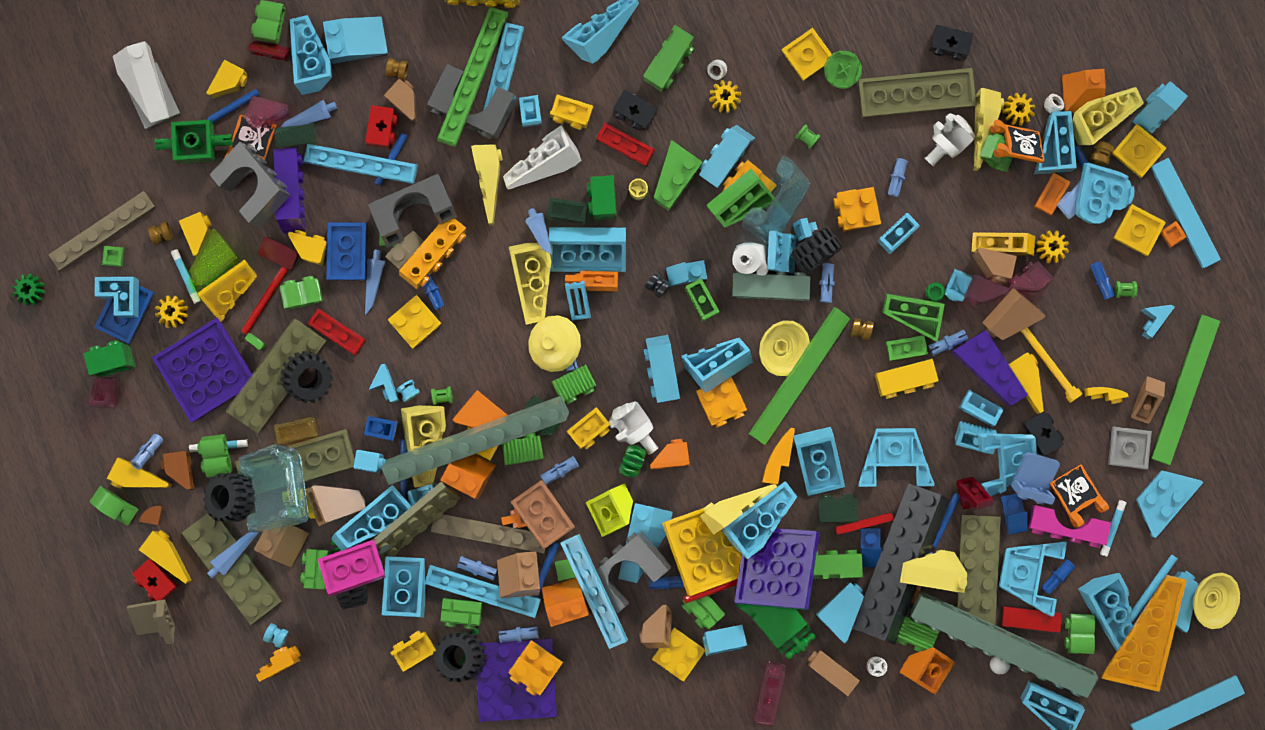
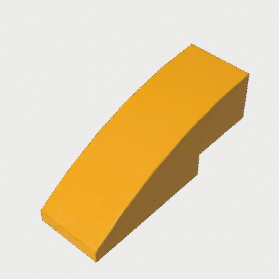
[762,428,795,485]

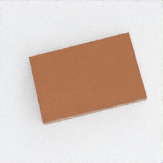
[511,480,575,549]

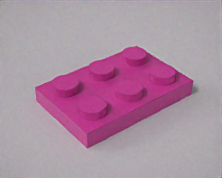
[318,540,386,597]

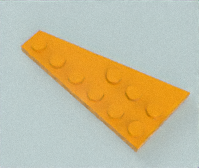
[1101,575,1187,692]

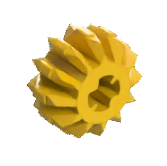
[709,81,741,113]
[1002,93,1035,126]
[1036,231,1069,263]
[155,296,188,328]

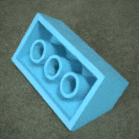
[549,227,626,272]

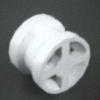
[866,656,887,677]

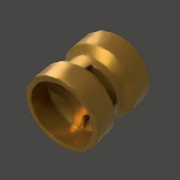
[385,58,409,80]
[1090,141,1114,166]
[148,221,173,245]
[850,318,874,341]

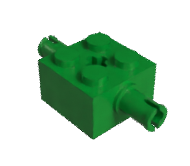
[155,120,233,164]

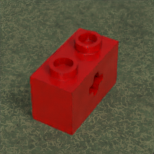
[365,105,398,149]
[132,558,179,601]

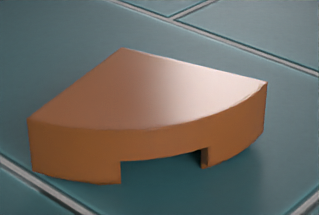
[139,506,163,525]

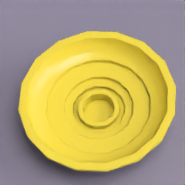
[528,315,581,372]
[759,321,810,376]
[1193,573,1240,629]

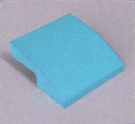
[767,231,797,274]

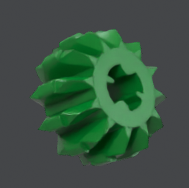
[12,273,46,306]
[619,445,646,478]

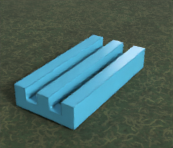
[565,281,591,321]

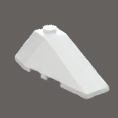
[113,41,170,123]

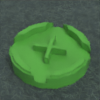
[824,51,862,89]

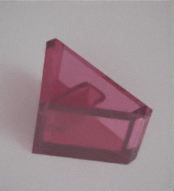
[88,378,115,408]

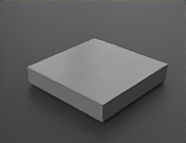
[1108,427,1152,470]

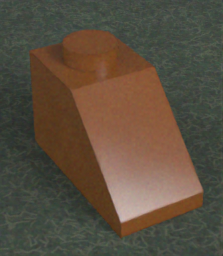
[161,451,195,490]

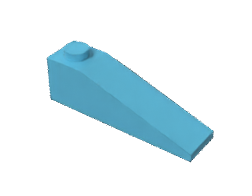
[290,15,332,95]
[722,481,797,559]
[618,503,673,583]

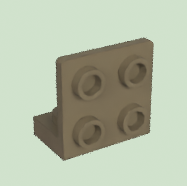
[127,600,175,644]

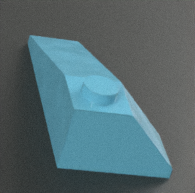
[562,0,639,64]
[1078,573,1134,651]

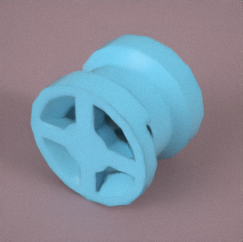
[396,380,420,403]

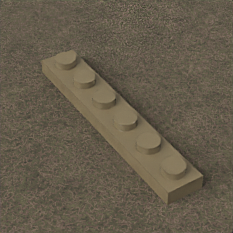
[49,191,156,271]
[431,514,546,553]

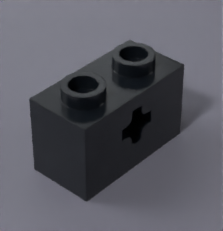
[929,25,974,61]
[613,89,657,131]
[1021,411,1064,456]

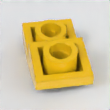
[1084,387,1128,404]

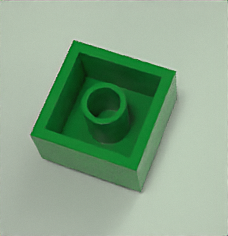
[587,175,617,221]
[83,340,136,378]

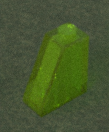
[189,229,241,288]

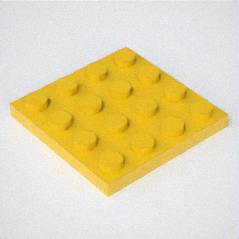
[662,504,742,596]

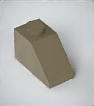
[385,231,424,270]

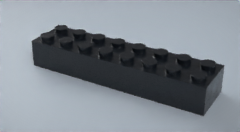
[852,483,950,645]

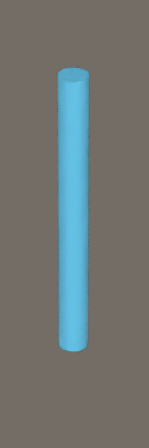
[1130,555,1177,622]

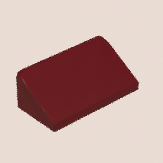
[248,40,291,62]
[257,236,299,271]

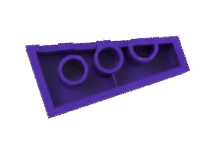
[273,147,306,234]
[950,330,1028,407]

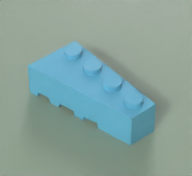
[331,485,412,551]

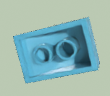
[323,17,388,64]
[794,427,845,496]
[382,556,425,618]

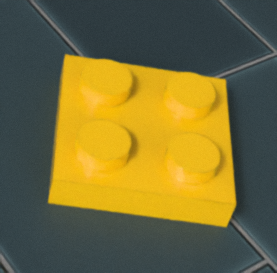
[781,28,831,81]
[1112,124,1166,178]
[1113,204,1166,256]
[388,295,442,349]
[652,627,705,682]

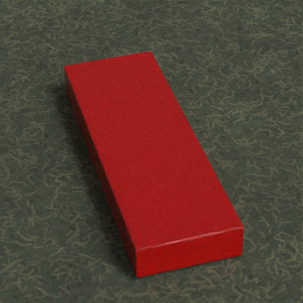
[596,123,655,167]
[307,308,366,356]
[834,513,894,535]
[1001,606,1062,633]

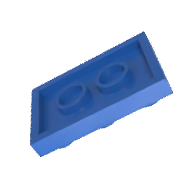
[327,222,367,281]
[94,276,155,344]

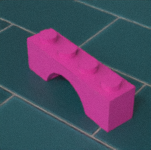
[1028,505,1111,548]

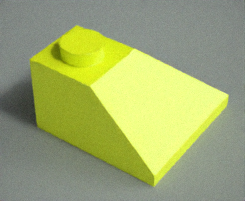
[586,483,633,537]

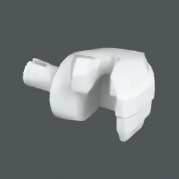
[925,113,975,167]
[732,243,768,275]
[609,402,658,455]

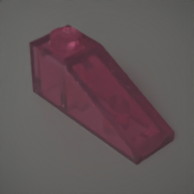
[754,661,785,726]

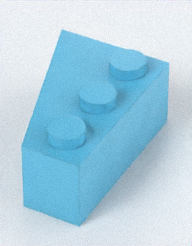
[1132,81,1188,135]
[1034,111,1076,174]
[699,125,755,188]
[644,335,680,403]
[681,338,753,393]
[1020,681,1085,730]

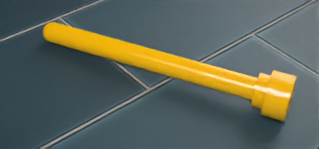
[1021,328,1082,403]

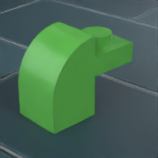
[90,485,139,526]

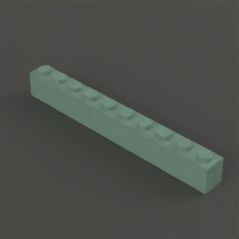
[381,395,569,485]
[910,591,1098,698]

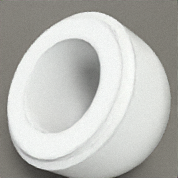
[707,60,727,80]
[1044,94,1064,113]
[990,656,1010,674]

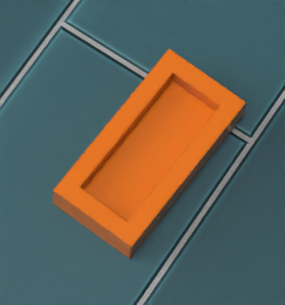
[1034,173,1070,216]

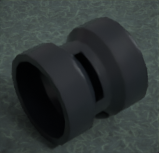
[644,272,671,298]

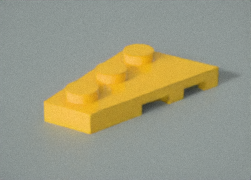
[198,260,257,322]

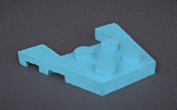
[858,428,934,487]
[978,433,1037,496]
[999,542,1067,617]

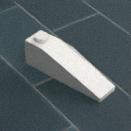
[503,125,582,190]

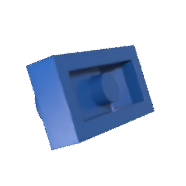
[364,416,398,441]
[1000,493,1028,535]
[860,528,882,567]

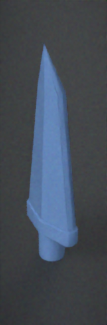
[277,100,338,133]
[525,209,552,254]
[365,250,386,315]
[207,530,261,578]

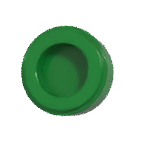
[925,282,945,302]

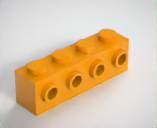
[399,218,466,289]

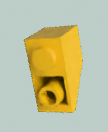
[288,230,327,266]

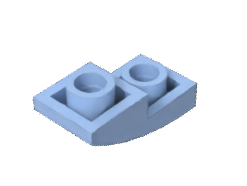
[1057,181,1080,219]

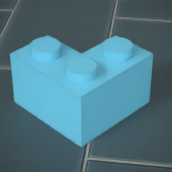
[95,277,139,318]

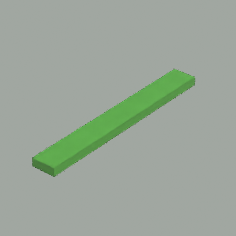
[437,7,508,147]
[749,307,850,445]
[1151,315,1220,465]

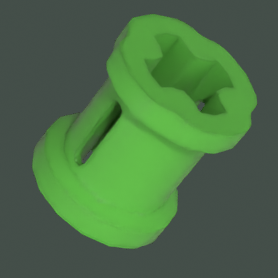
[795,124,820,149]
[1114,281,1137,298]
[431,386,453,406]

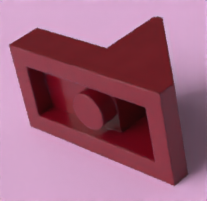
[956,477,994,510]

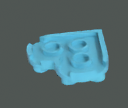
[1076,163,1134,224]

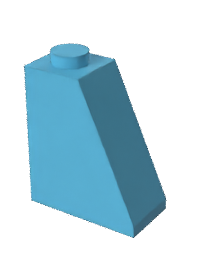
[1174,571,1198,633]
[816,582,864,643]

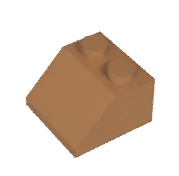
[972,247,1017,285]
[254,515,310,567]
[497,552,540,598]

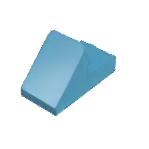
[519,95,542,127]
[666,260,707,287]
[1141,305,1174,339]
[369,364,400,403]

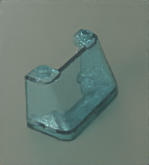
[741,155,810,243]
[239,444,309,533]

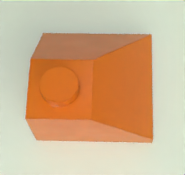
[1062,69,1106,113]
[650,439,690,470]
[900,647,955,695]

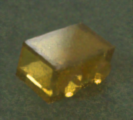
[274,417,319,445]

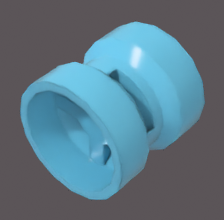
[263,623,289,648]

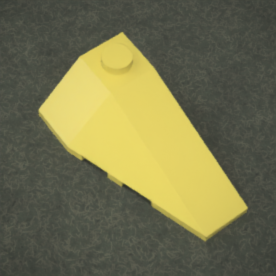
[1072,87,1144,145]
[974,88,1004,171]
[471,145,503,226]
[509,243,551,325]
[401,405,446,488]
[700,484,777,535]
[900,550,967,593]

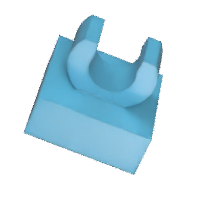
[793,218,818,242]

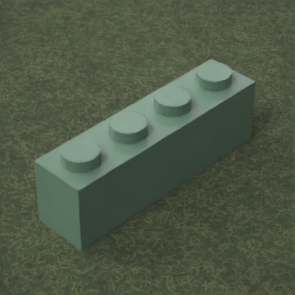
[732,271,810,301]

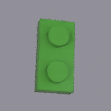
[886,335,928,361]

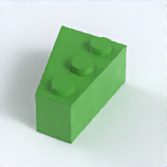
[643,25,694,92]
[654,140,703,211]
[706,169,779,228]
[882,293,945,342]
[813,550,863,579]

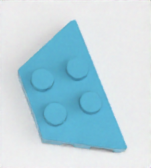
[1136,470,1203,538]

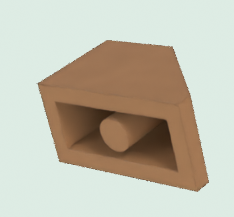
[384,79,417,124]
[1131,376,1165,424]
[640,605,672,648]

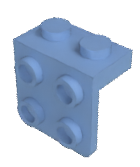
[1011,452,1060,505]

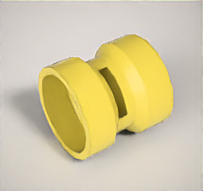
[629,179,648,200]

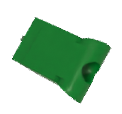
[735,604,815,659]

